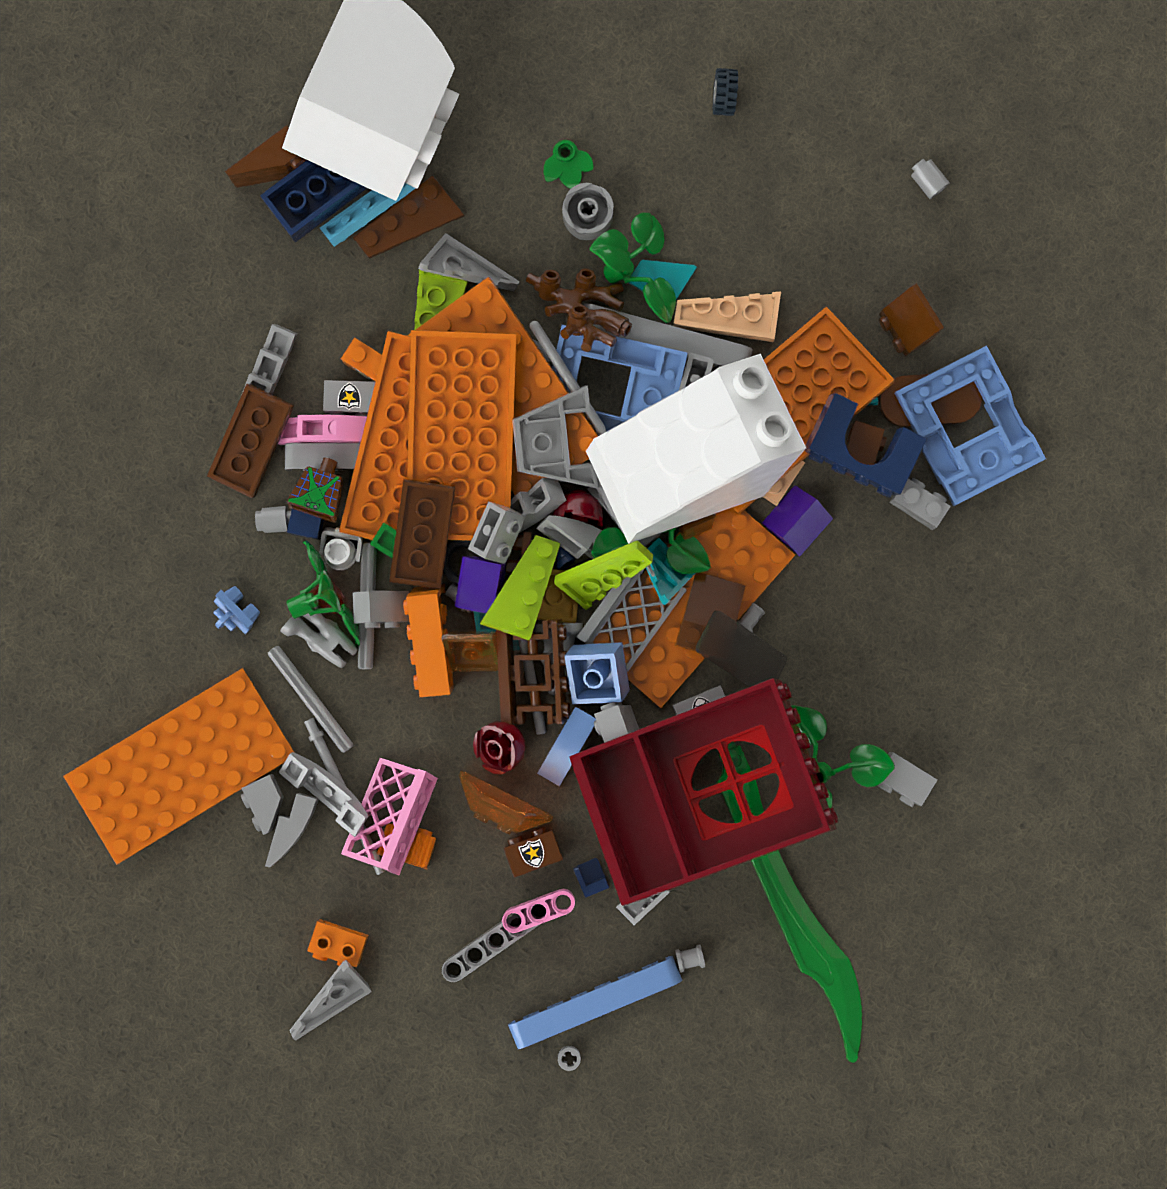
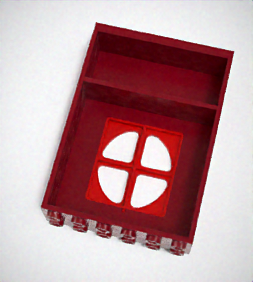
[569,678,839,906]

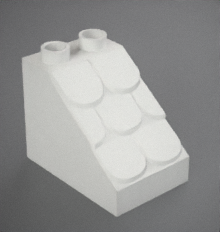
[586,354,806,544]

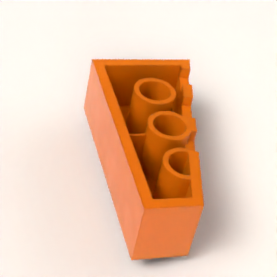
[403,584,454,697]

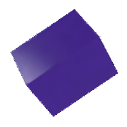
[761,486,833,557]
[455,556,508,613]

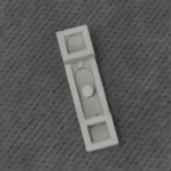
[279,752,368,837]

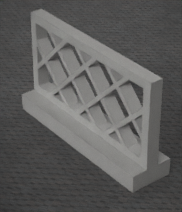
[577,568,686,672]

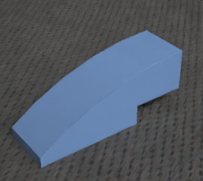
[537,707,596,786]

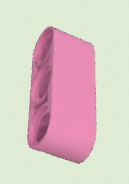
[502,889,575,933]

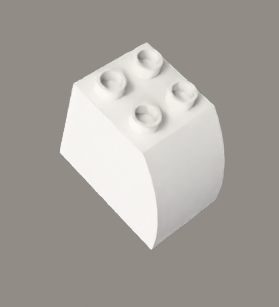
[282,0,459,201]

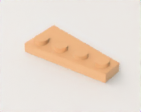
[673,291,781,342]

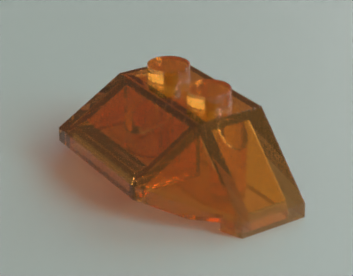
[459,770,554,835]

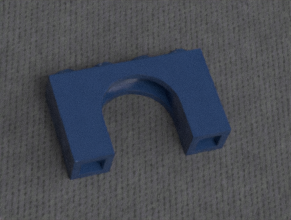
[804,393,927,498]

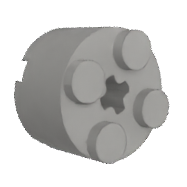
[562,183,614,240]

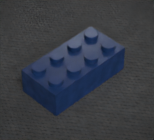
[260,160,367,242]

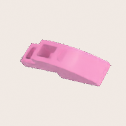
[278,415,367,445]

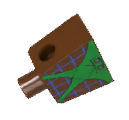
[287,457,343,523]

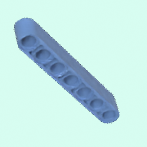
[508,956,682,1049]

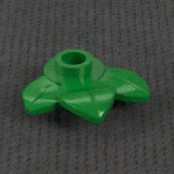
[544,140,593,189]

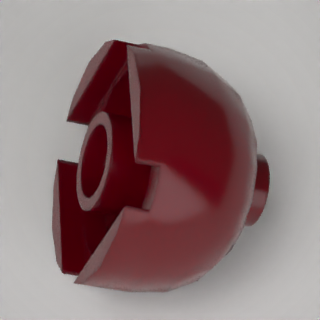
[552,489,604,530]
[473,721,526,774]

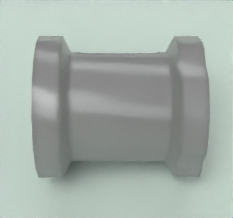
[675,944,705,973]

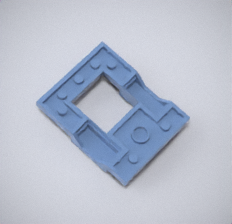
[553,325,688,436]
[894,346,1046,506]

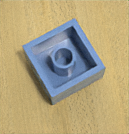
[564,642,630,704]

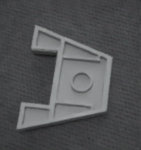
[512,385,598,489]

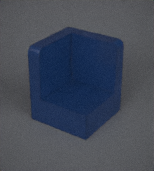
[287,509,324,540]
[573,858,609,898]

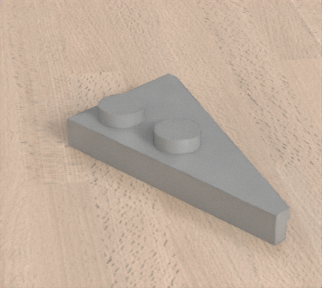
[418,233,520,291]
[289,960,372,1041]

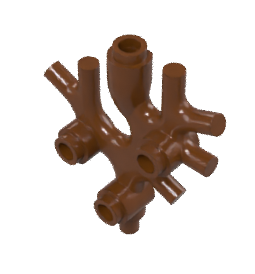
[526,269,632,352]

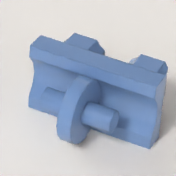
[214,586,260,635]

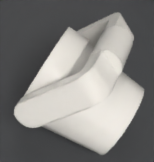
[319,527,363,570]

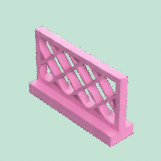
[341,758,438,875]

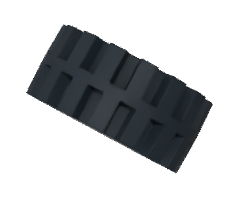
[712,68,738,116]

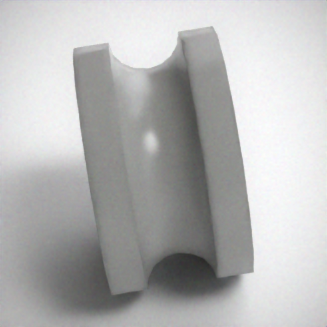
[558,1046,581,1071]

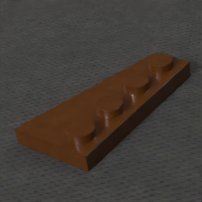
[353,176,464,259]

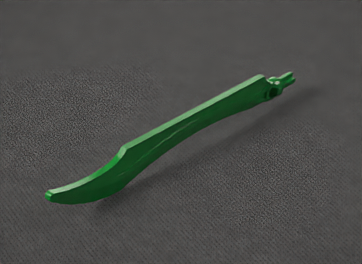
[716,741,862,1063]

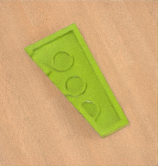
[414,269,468,330]
[480,535,560,640]
[554,540,653,610]

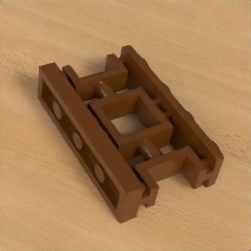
[496,619,571,725]

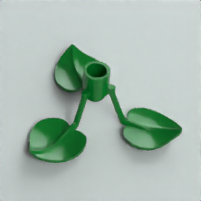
[589,213,676,324]
[591,527,711,574]
[286,540,360,647]
[791,705,895,808]

